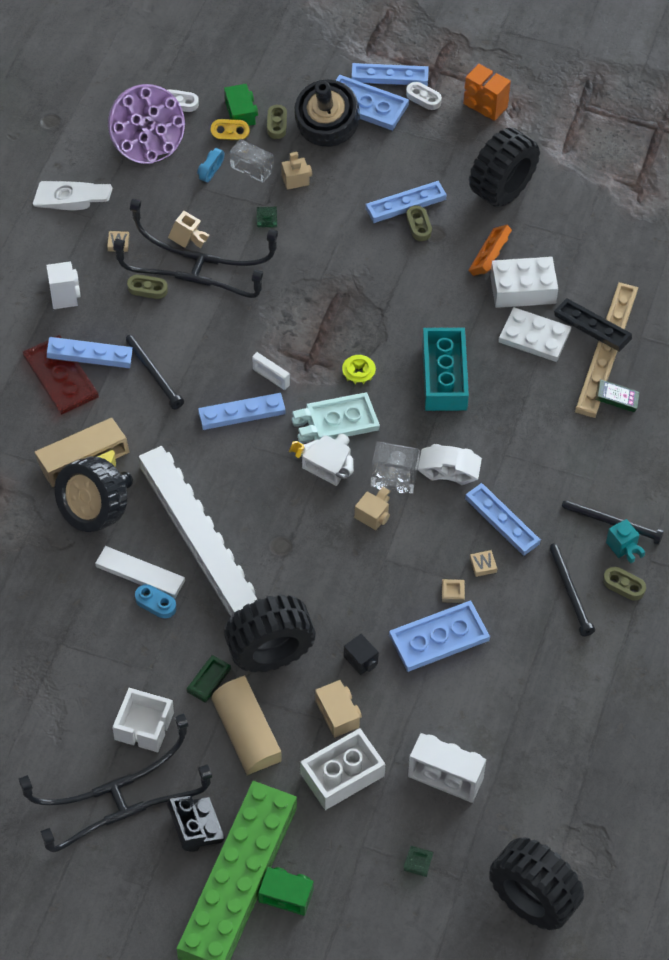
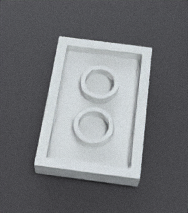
[499,307,571,362]

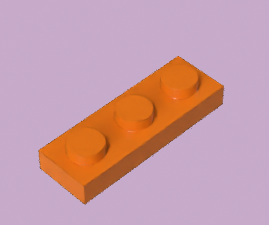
[468,225,512,276]

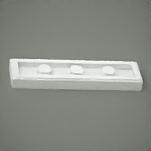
[95,546,185,598]

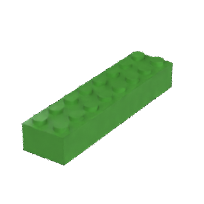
[177,781,297,960]

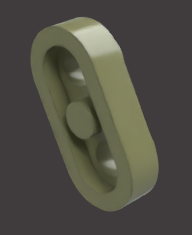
[267,105,287,139]
[406,206,432,241]
[127,274,168,299]
[603,567,646,600]

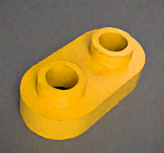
[211,119,250,140]

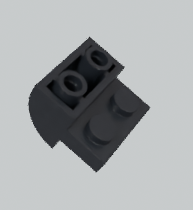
[167,796,225,852]

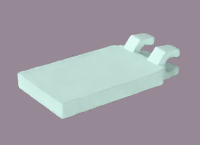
[291,392,380,443]

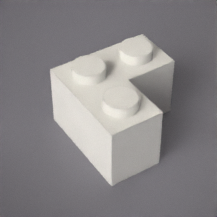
[47,262,81,309]

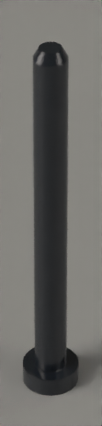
[126,335,184,410]
[562,500,664,545]
[550,543,595,637]

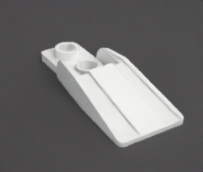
[33,181,112,211]

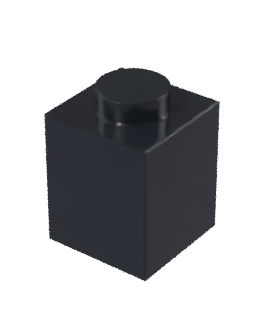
[343,633,379,675]

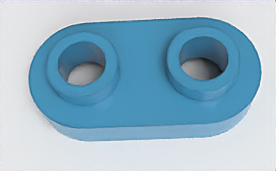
[197,148,225,182]
[135,585,176,618]

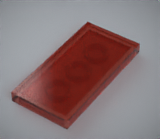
[23,335,99,415]

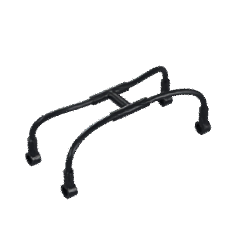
[113,199,278,298]
[18,713,212,852]

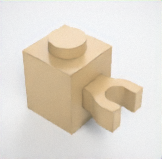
[281,152,312,190]
[168,211,209,248]
[354,487,390,530]

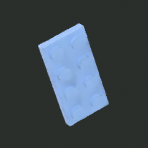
[336,75,409,131]
[389,600,490,672]

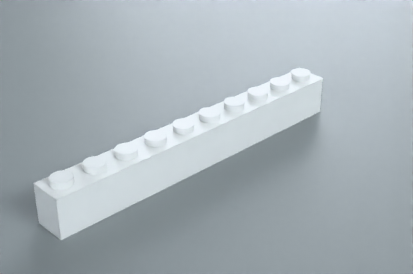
[139,446,257,617]

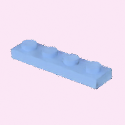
[352,63,428,86]
[366,181,446,223]
[47,337,133,368]
[198,393,286,430]
[465,483,541,556]

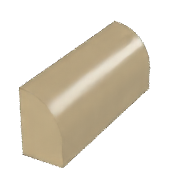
[35,418,130,487]
[212,675,281,775]

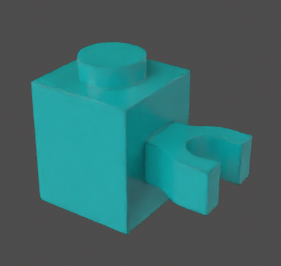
[606,519,645,564]

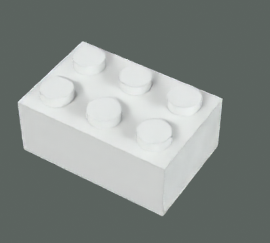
[490,257,558,308]
[300,728,385,810]
[408,733,486,803]

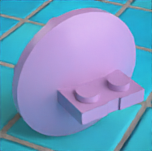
[108,84,185,164]

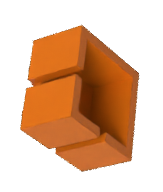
[463,64,511,121]

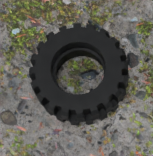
[469,128,540,207]
[224,595,316,673]
[489,837,584,930]

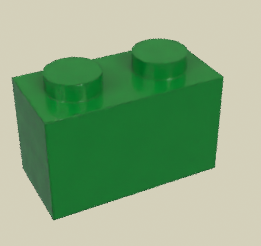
[224,83,258,128]
[258,867,314,916]

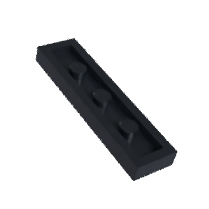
[554,298,632,352]

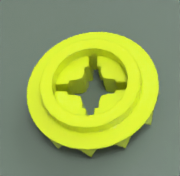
[342,355,376,384]

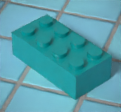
[422,328,469,411]

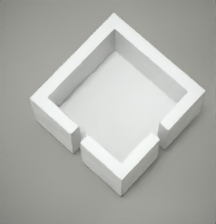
[113,688,174,752]

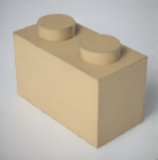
[315,680,362,738]

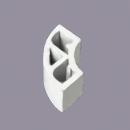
[418,444,482,485]

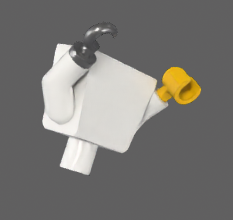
[289,433,354,486]

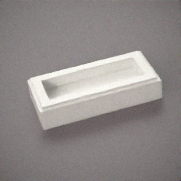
[252,352,290,390]

